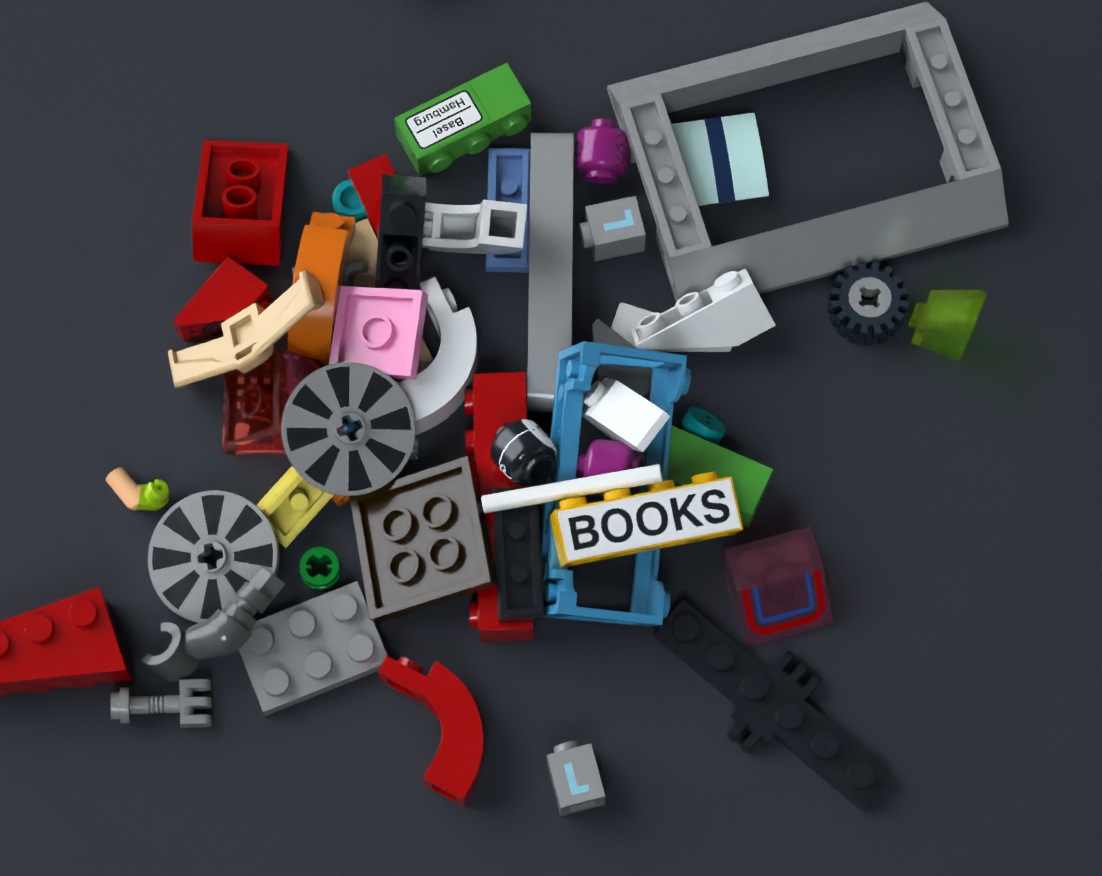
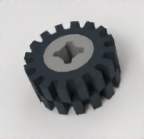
[828,261,909,346]

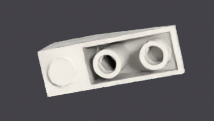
[631,268,776,350]

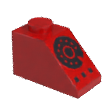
[173,256,272,341]

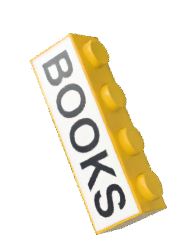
[549,471,743,568]

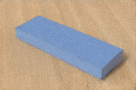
[486,148,531,273]

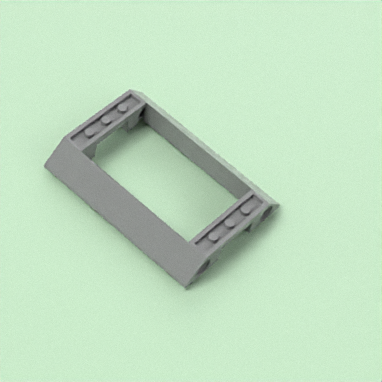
[607,2,1009,302]

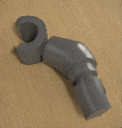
[141,567,285,682]

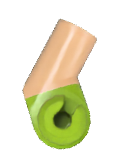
[105,467,170,511]

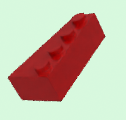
[0,587,134,697]

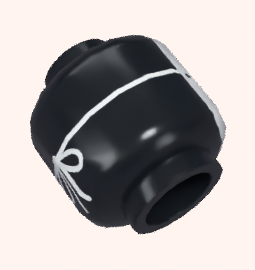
[490,419,557,486]

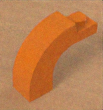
[288,212,355,365]

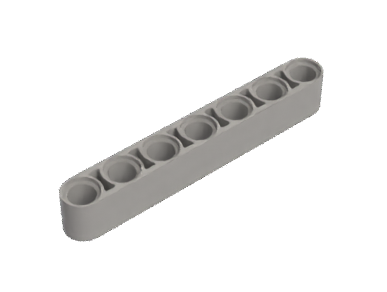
[527,133,574,413]

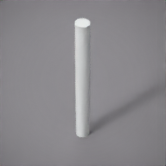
[481,464,663,513]

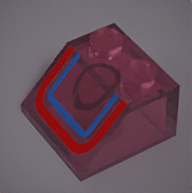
[721,526,833,647]

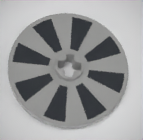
[281,362,415,496]
[148,490,280,623]

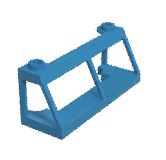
[540,341,691,626]

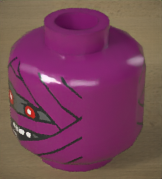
[574,119,630,184]

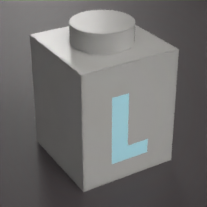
[579,196,646,262]
[547,740,606,816]

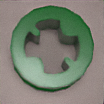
[299,547,341,591]

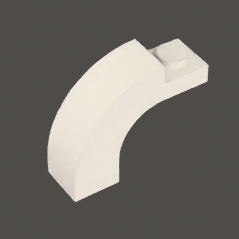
[422,199,527,254]
[397,277,478,436]

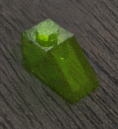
[908,289,987,361]

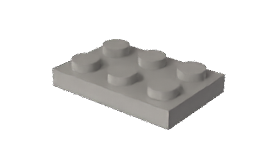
[239,581,388,716]

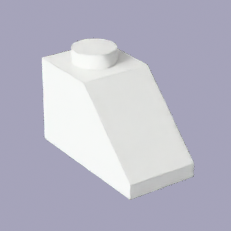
[582,378,670,452]

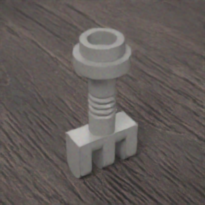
[111,679,212,728]

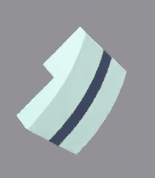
[671,113,769,206]

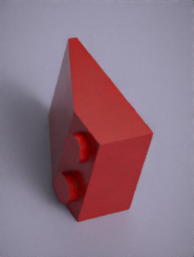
[192,140,289,266]

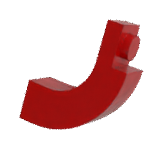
[378,656,485,807]

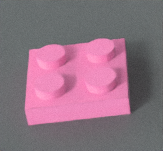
[329,286,428,380]

